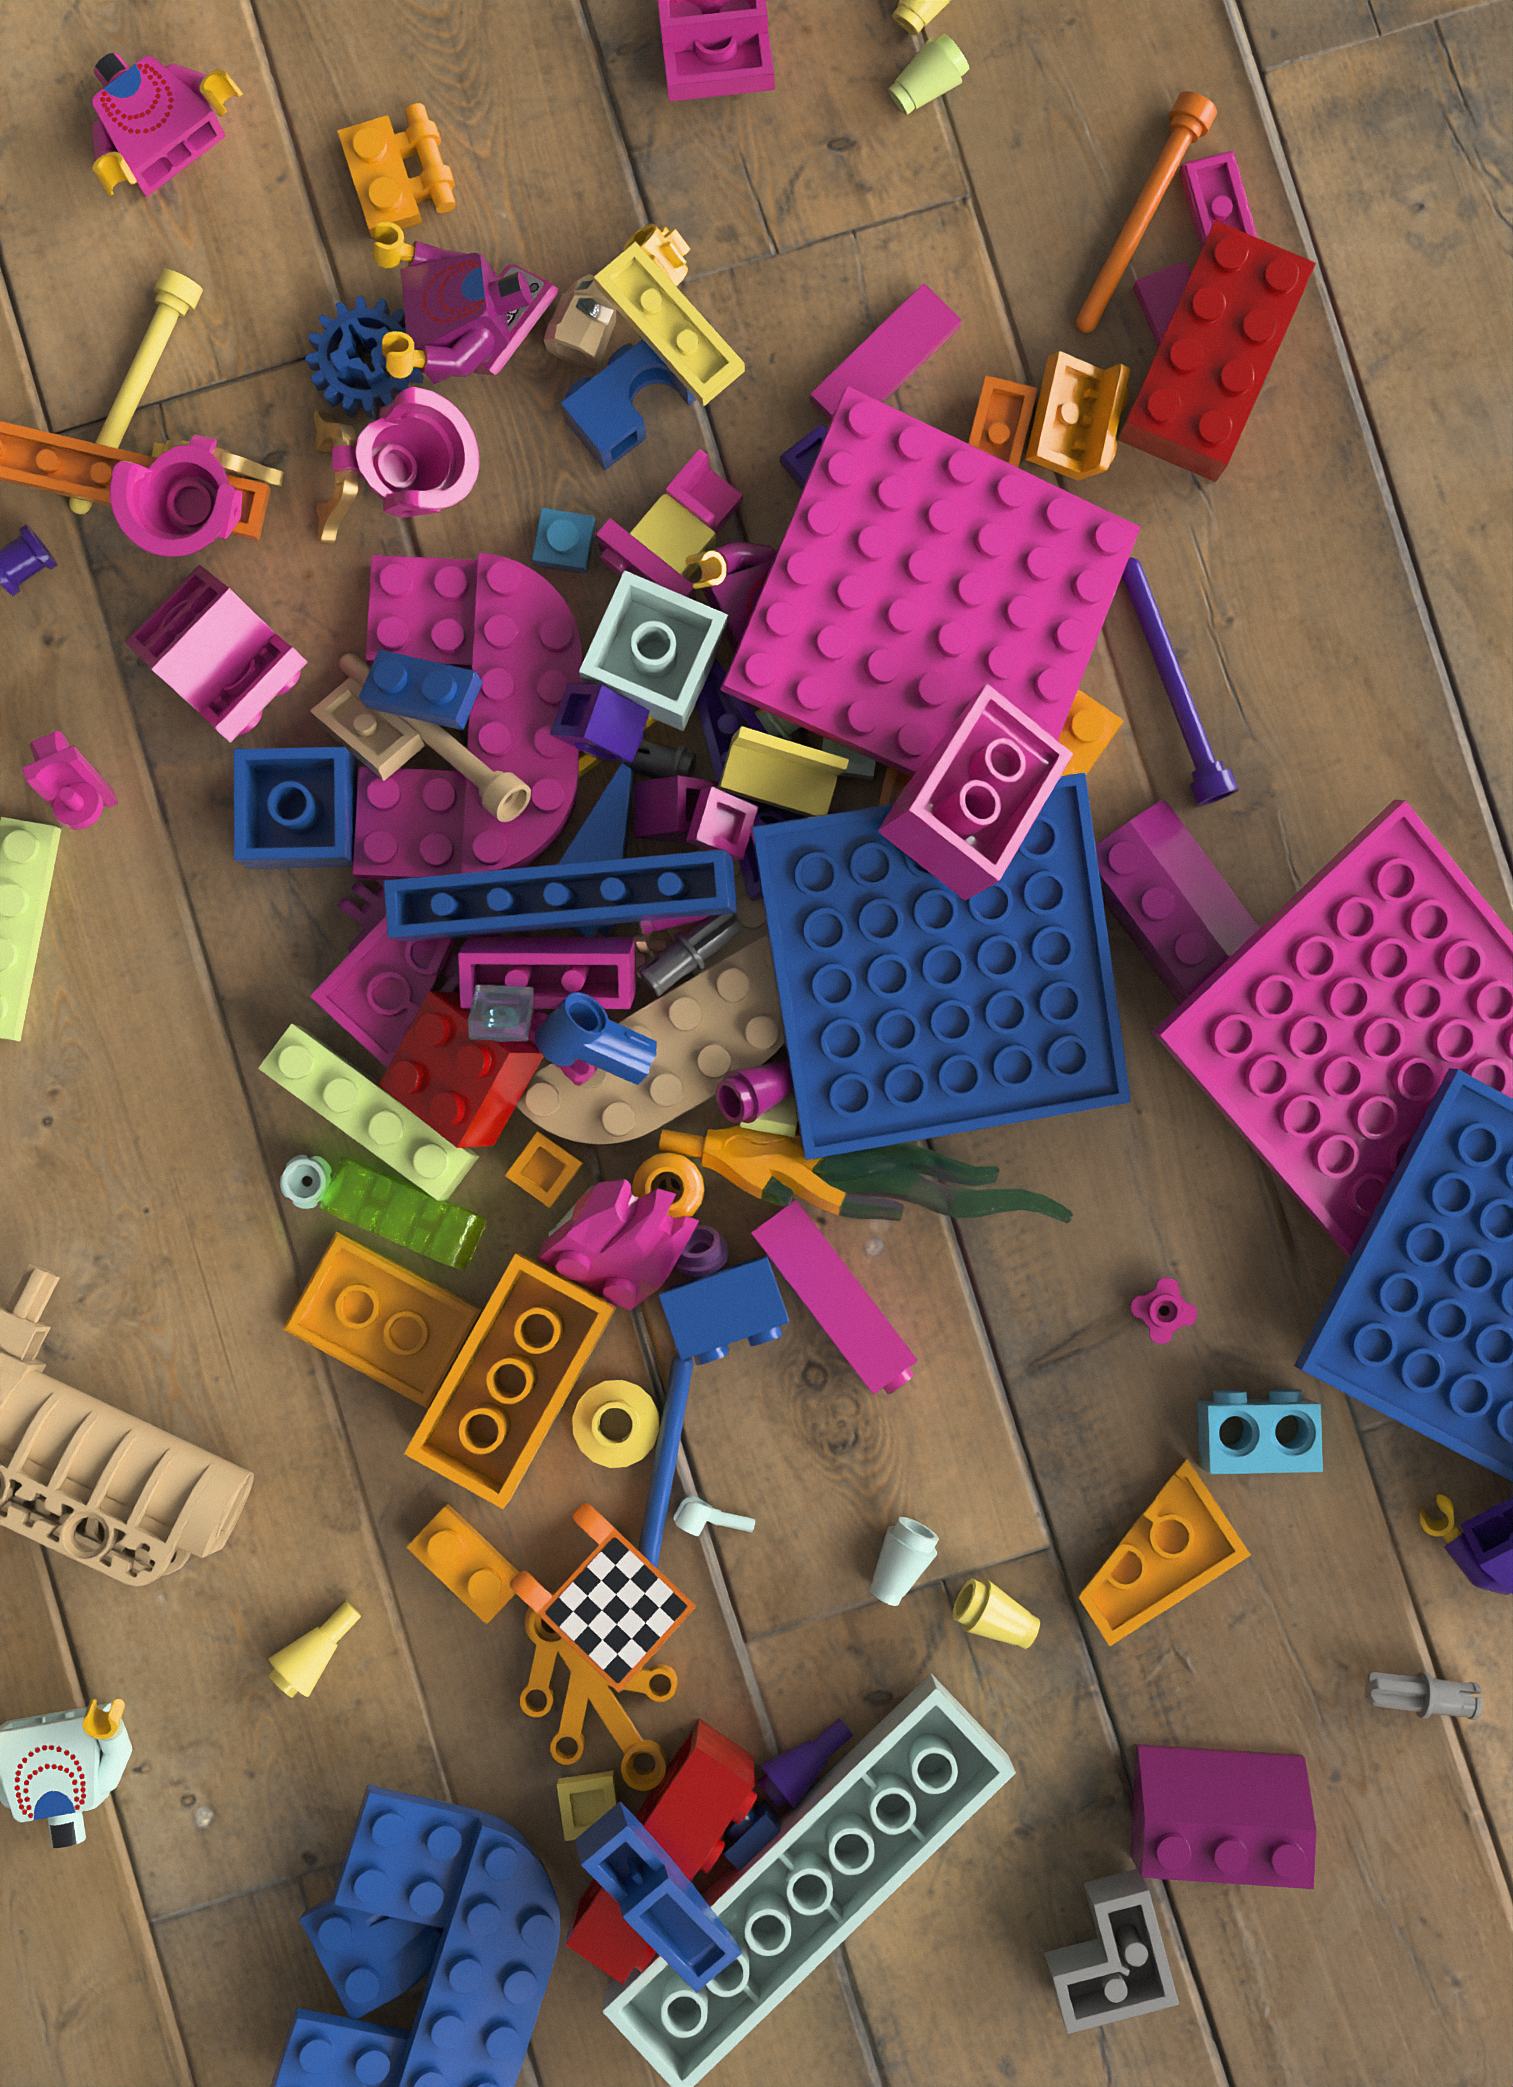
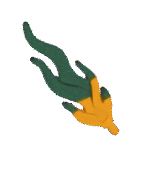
[659,1121,1073,1223]

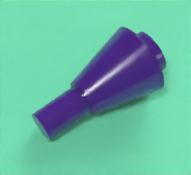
[757,1718,853,1810]

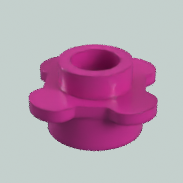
[1130,1277,1197,1344]

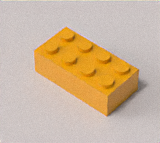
[404,1252,617,1509]

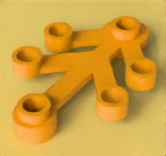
[519,1592,678,1791]

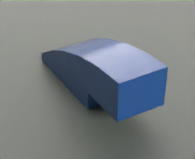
[575,1801,742,1993]

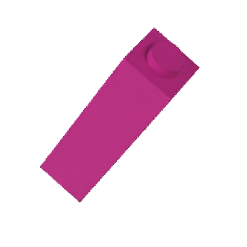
[751,1199,918,1395]

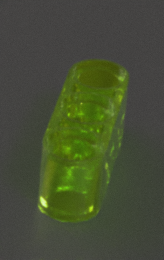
[319,1157,488,1271]

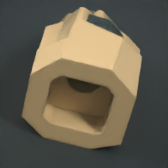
[544,274,616,369]

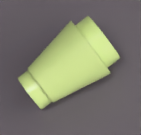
[887,33,969,116]

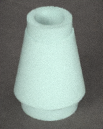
[869,1517,939,1606]

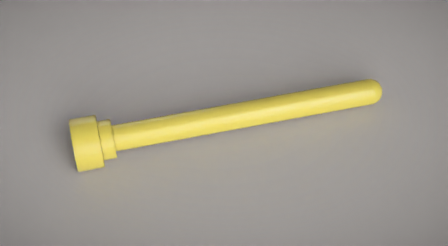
[69,268,203,514]

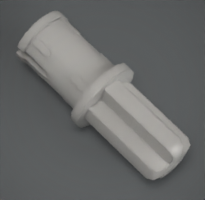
[1365,1672,1483,1720]

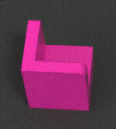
[665,449,743,534]

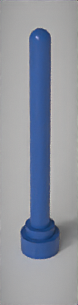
[638,1353,693,1568]

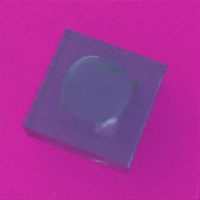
[468,985,534,1042]

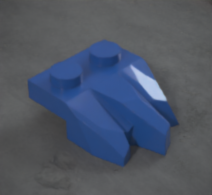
[299,1897,444,2019]

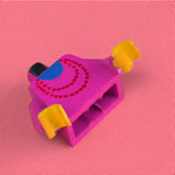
[91,53,243,197]

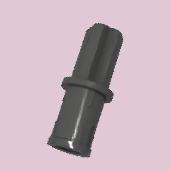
[637,913,741,997]

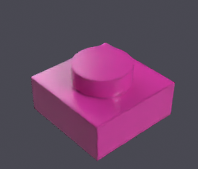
[686,787,758,861]

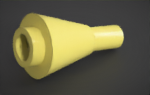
[268,1601,361,1698]

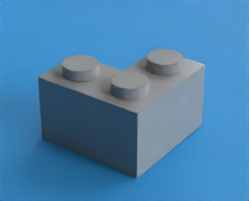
[1044,1869,1179,2034]

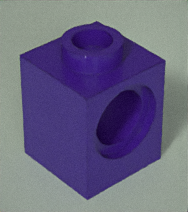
[550,683,650,763]

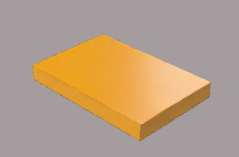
[283,1231,483,1409]

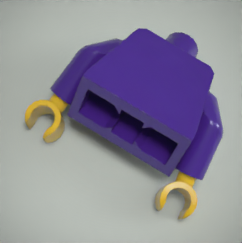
[1420,1494,1513,1595]

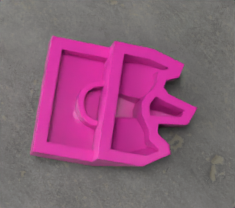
[658,0,775,102]
[538,1179,699,1311]

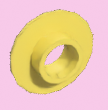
[572,1380,660,1468]

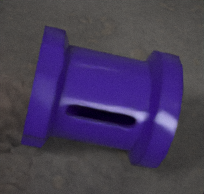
[0,524,58,596]

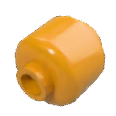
[632,1152,705,1218]

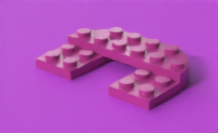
[353,553,584,880]

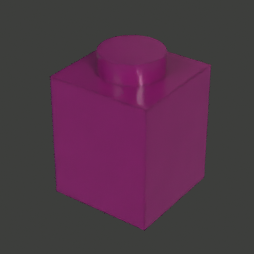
[634,775,719,843]

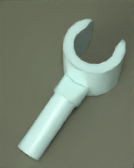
[673,1496,755,1536]

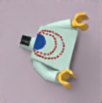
[0,1699,132,1848]

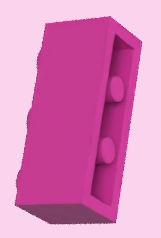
[458,937,636,1009]

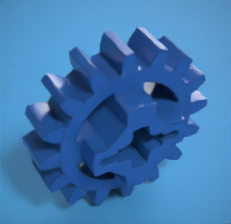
[305,296,424,420]

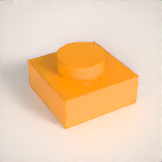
[505,1131,584,1208]

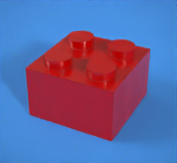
[378,991,544,1148]

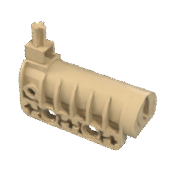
[0,1263,254,1587]

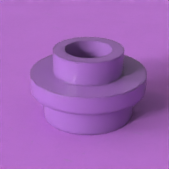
[675,1225,729,1277]

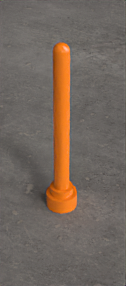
[1076,91,1217,333]

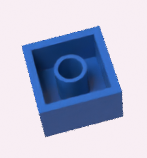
[234,747,358,869]
[659,1254,790,1366]

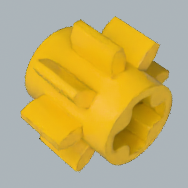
[623,224,690,286]

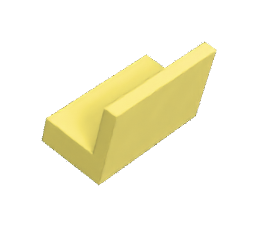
[718,726,849,817]

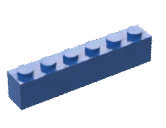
[384,850,737,942]

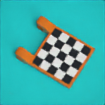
[510,1503,697,1693]

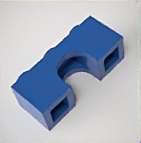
[561,339,696,470]

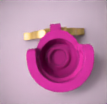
[314,387,479,544]
[110,434,285,557]

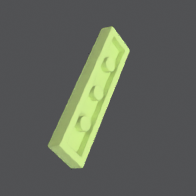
[0,817,61,1041]

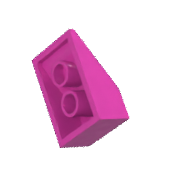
[878,683,1073,901]

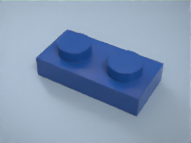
[358,650,483,730]

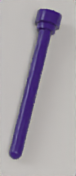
[1122,557,1239,806]

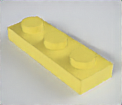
[594,241,745,407]

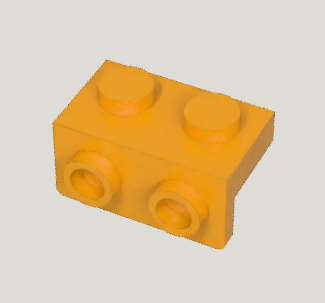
[1025,351,1130,481]

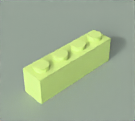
[258,1024,480,1201]

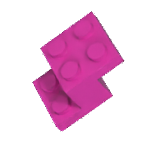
[125,564,307,743]

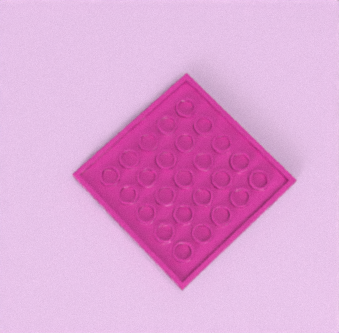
[720,386,1141,777]
[1152,799,1513,1260]

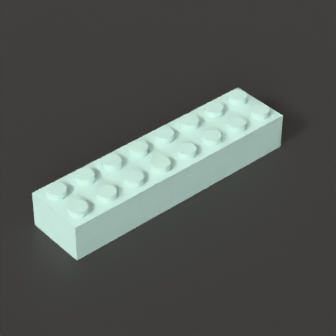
[602,1673,1016,2087]

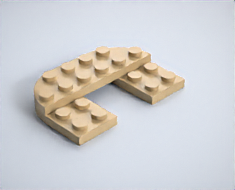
[488,848,785,1145]

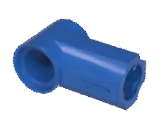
[535,992,657,1085]

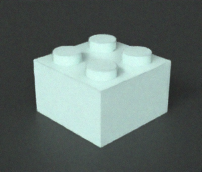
[579,570,728,731]

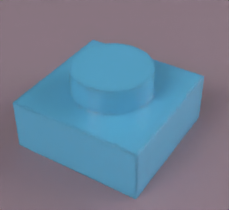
[532,508,596,575]

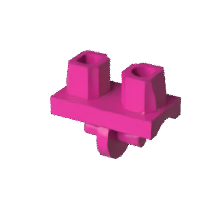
[22,731,118,830]

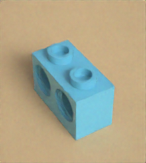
[1197,1389,1323,1474]

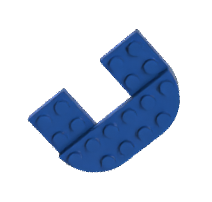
[270,1785,560,2087]

